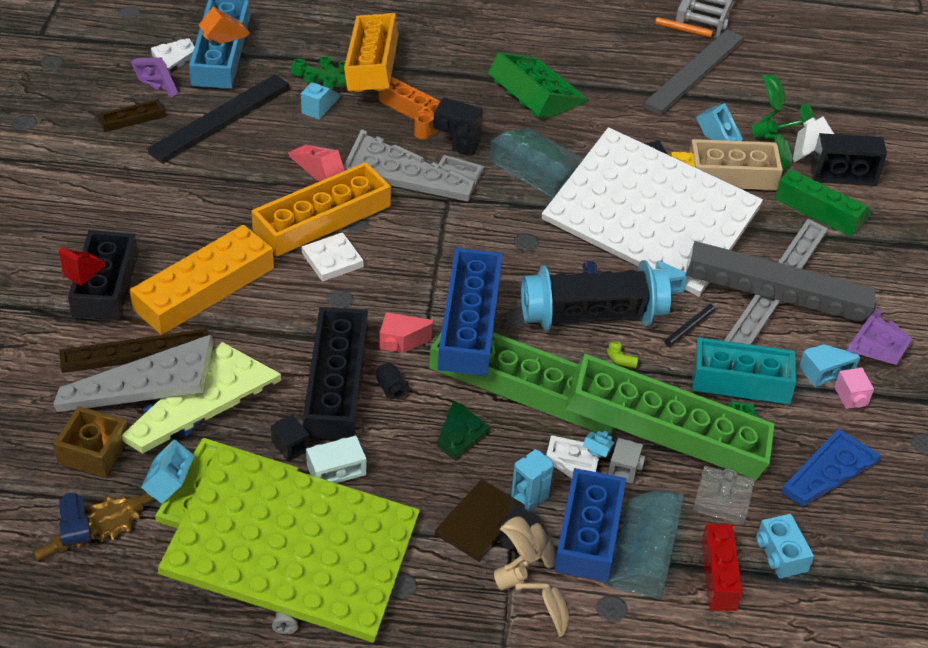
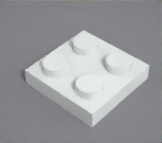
[302,232,364,282]

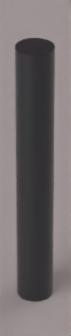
[664,304,715,347]

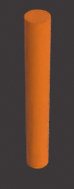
[655,17,713,38]

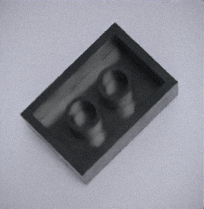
[810,133,887,186]

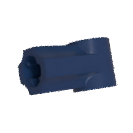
[59,492,91,546]

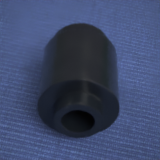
[376,363,408,399]

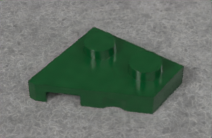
[437,401,491,461]

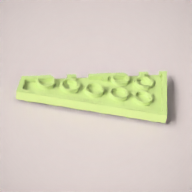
[122,342,281,453]

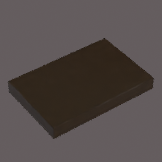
[435,479,525,562]

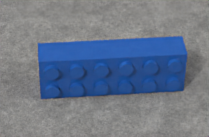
[438,248,503,376]

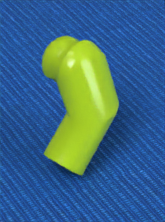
[607,341,638,369]

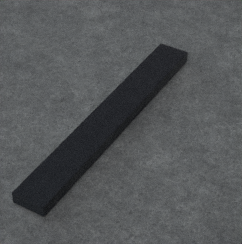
[147,75,289,164]

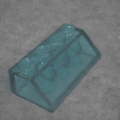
[608,489,684,599]

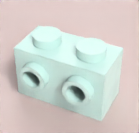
[306,436,366,483]

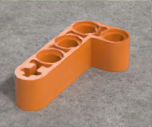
[378,77,441,139]

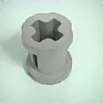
[272,612,298,634]

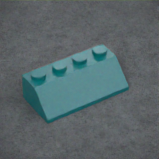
[692,337,796,404]

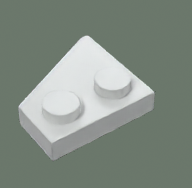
[151,38,194,74]
[546,435,599,478]

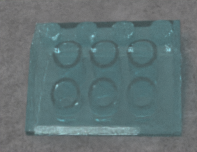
[490,128,583,198]

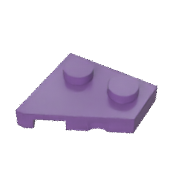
[131,57,178,97]

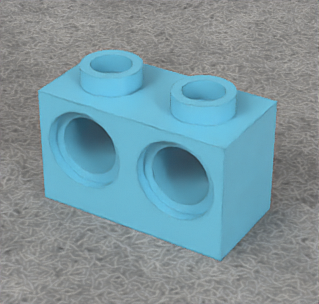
[141,439,195,503]
[756,514,814,579]

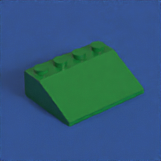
[488,52,588,118]

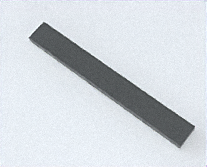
[643,29,744,116]

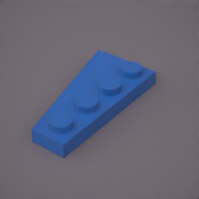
[781,428,882,507]

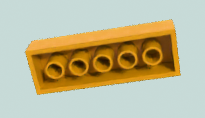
[344,13,399,92]
[251,162,391,257]
[130,225,274,335]

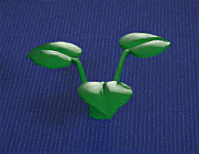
[752,75,815,170]

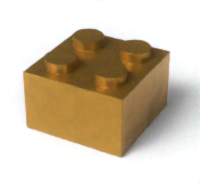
[54,406,127,478]

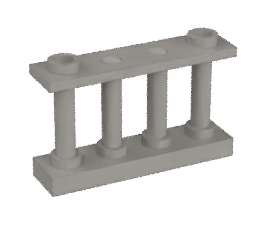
[676,0,736,37]

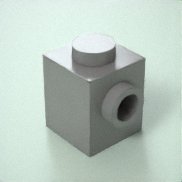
[608,438,645,483]

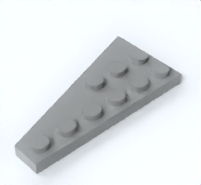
[343,129,474,202]
[53,335,214,412]

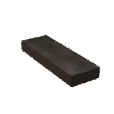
[97,99,166,133]

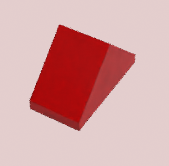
[59,247,107,286]

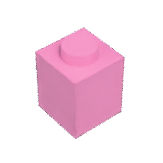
[834,368,874,409]

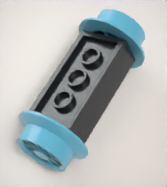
[521,260,671,332]

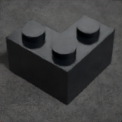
[433,97,483,156]

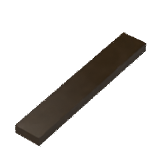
[59,329,208,373]

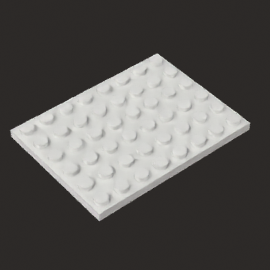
[542,127,763,297]

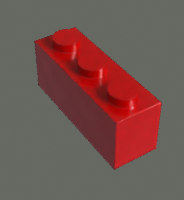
[701,524,743,611]

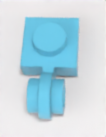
[582,430,615,457]

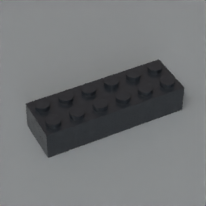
[303,307,368,440]

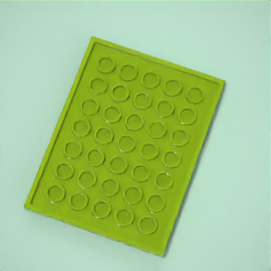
[158,446,420,643]

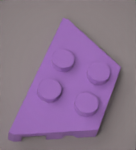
[847,308,913,365]

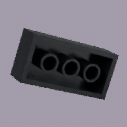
[68,230,138,320]

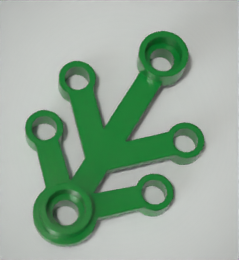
[291,56,347,88]

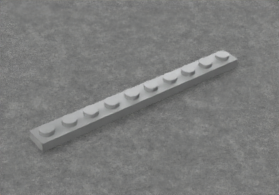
[724,219,828,345]

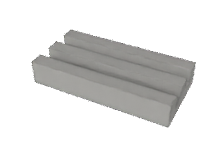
[438,155,484,185]

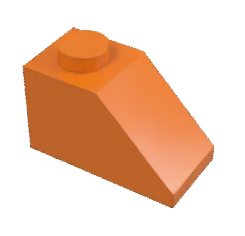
[199,6,250,44]

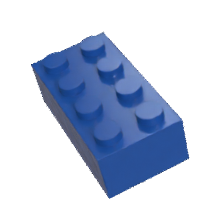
[554,468,626,582]

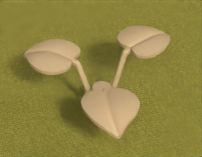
[494,517,569,638]

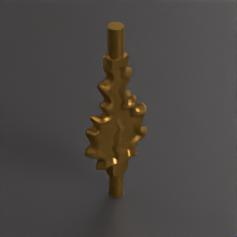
[33,493,157,561]

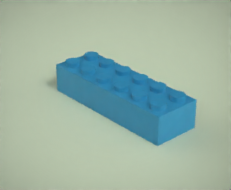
[189,0,251,89]

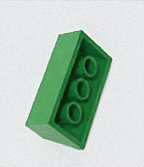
[775,169,873,237]

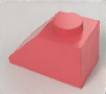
[380,312,433,353]

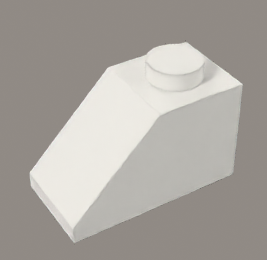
[793,117,834,162]

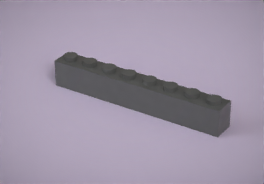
[685,241,875,323]

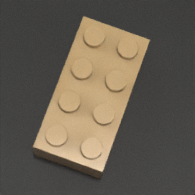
[689,139,783,190]

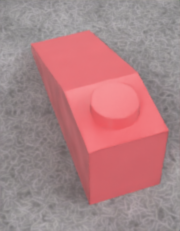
[288,144,345,181]

